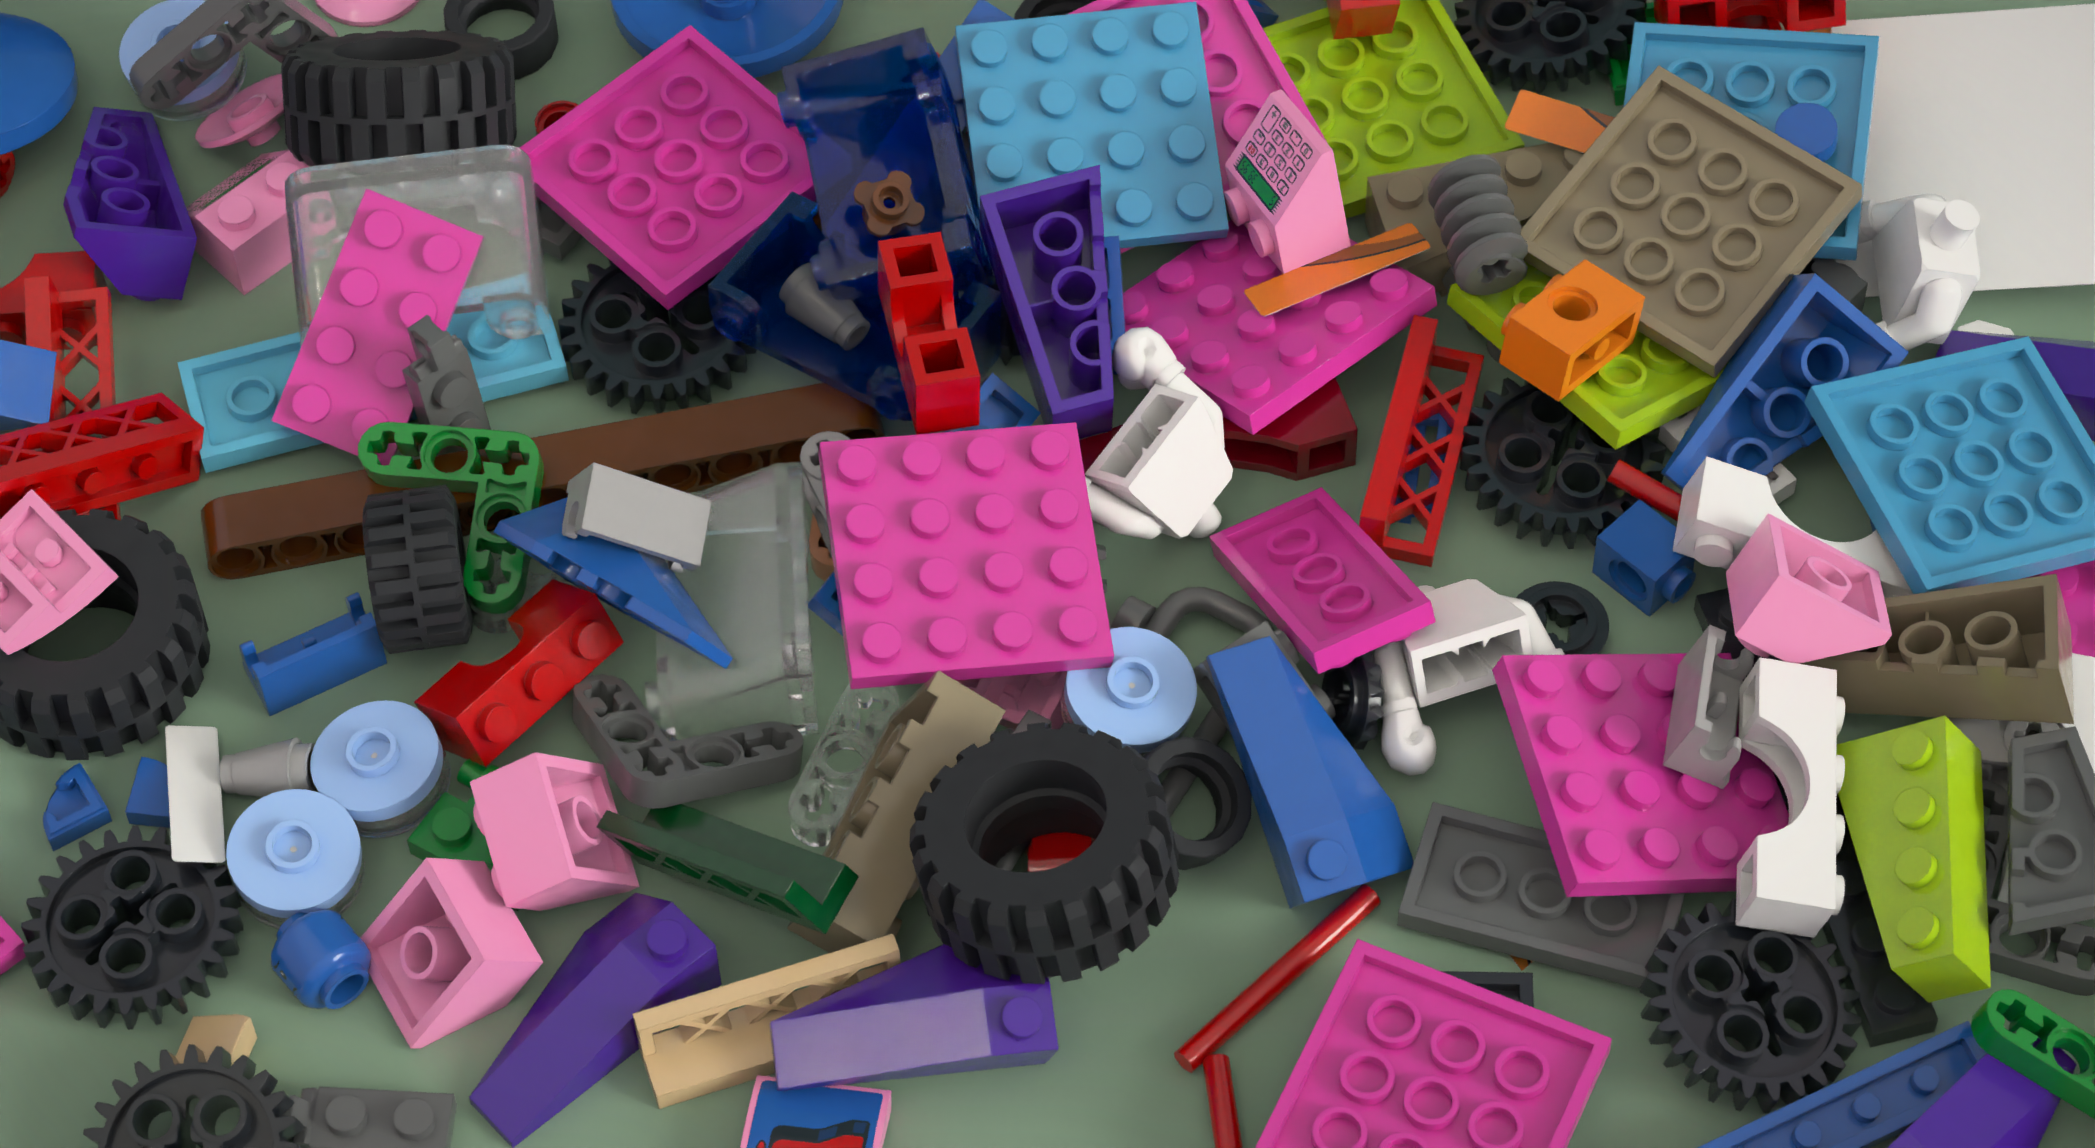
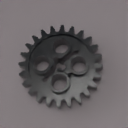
[1454,0,1647,94]
[558,259,760,414]
[1459,377,1666,549]
[21,825,244,1030]
[1639,899,1862,1113]
[83,1044,304,1148]

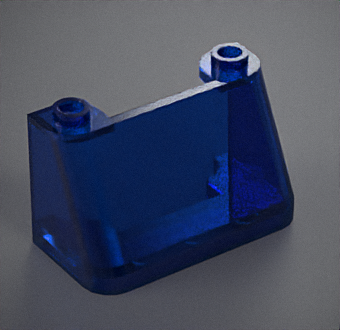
[777,27,994,300]
[708,191,1001,421]

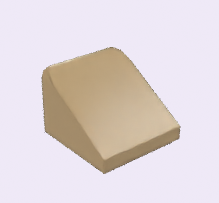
[175,1014,257,1066]

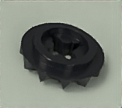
[1516,581,1609,655]
[1321,651,1385,750]

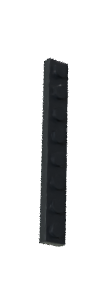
[1694,588,1938,1048]

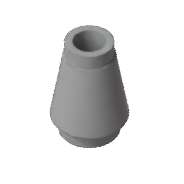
[220,737,318,797]

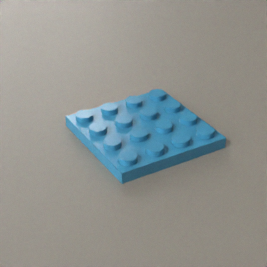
[955,1,1229,263]
[1623,22,1879,261]
[1804,336,2095,594]

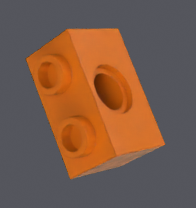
[1499,259,1645,402]

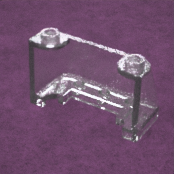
[284,145,552,347]
[645,462,819,742]

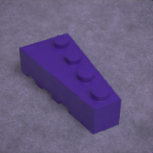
[979,165,1114,439]

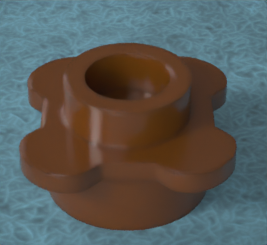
[853,170,925,238]

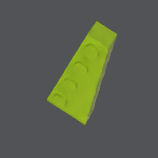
[1836,715,1991,1002]

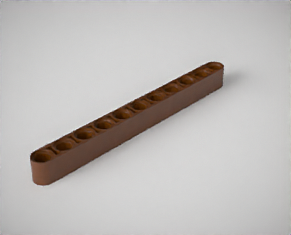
[201,378,886,580]

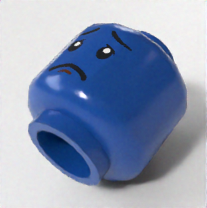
[271,909,371,1009]

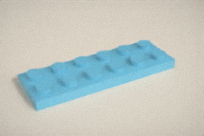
[177,272,569,473]

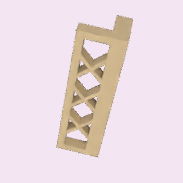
[633,934,901,1109]

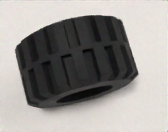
[362,485,473,654]

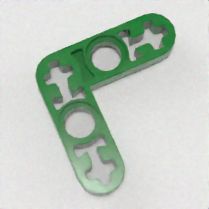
[358,422,544,614]
[1971,989,2095,1119]

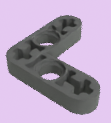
[129,0,338,109]
[572,674,804,809]
[1982,780,2095,996]

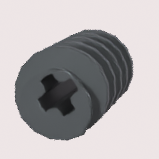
[1428,154,1528,295]

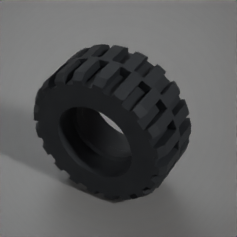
[281,30,517,172]
[0,509,210,760]
[909,722,1180,984]

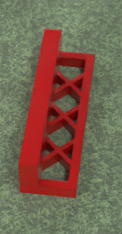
[24,275,121,521]
[1359,315,1484,567]
[0,392,204,519]

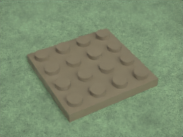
[1520,65,1862,378]

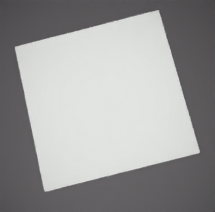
[1831,4,2095,297]

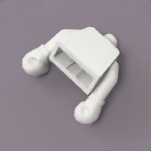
[1858,194,1980,351]
[1085,327,1233,539]
[1373,579,1565,776]

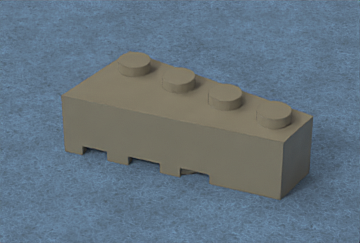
[1365,143,1584,297]
[1800,574,2074,724]
[787,670,1006,953]

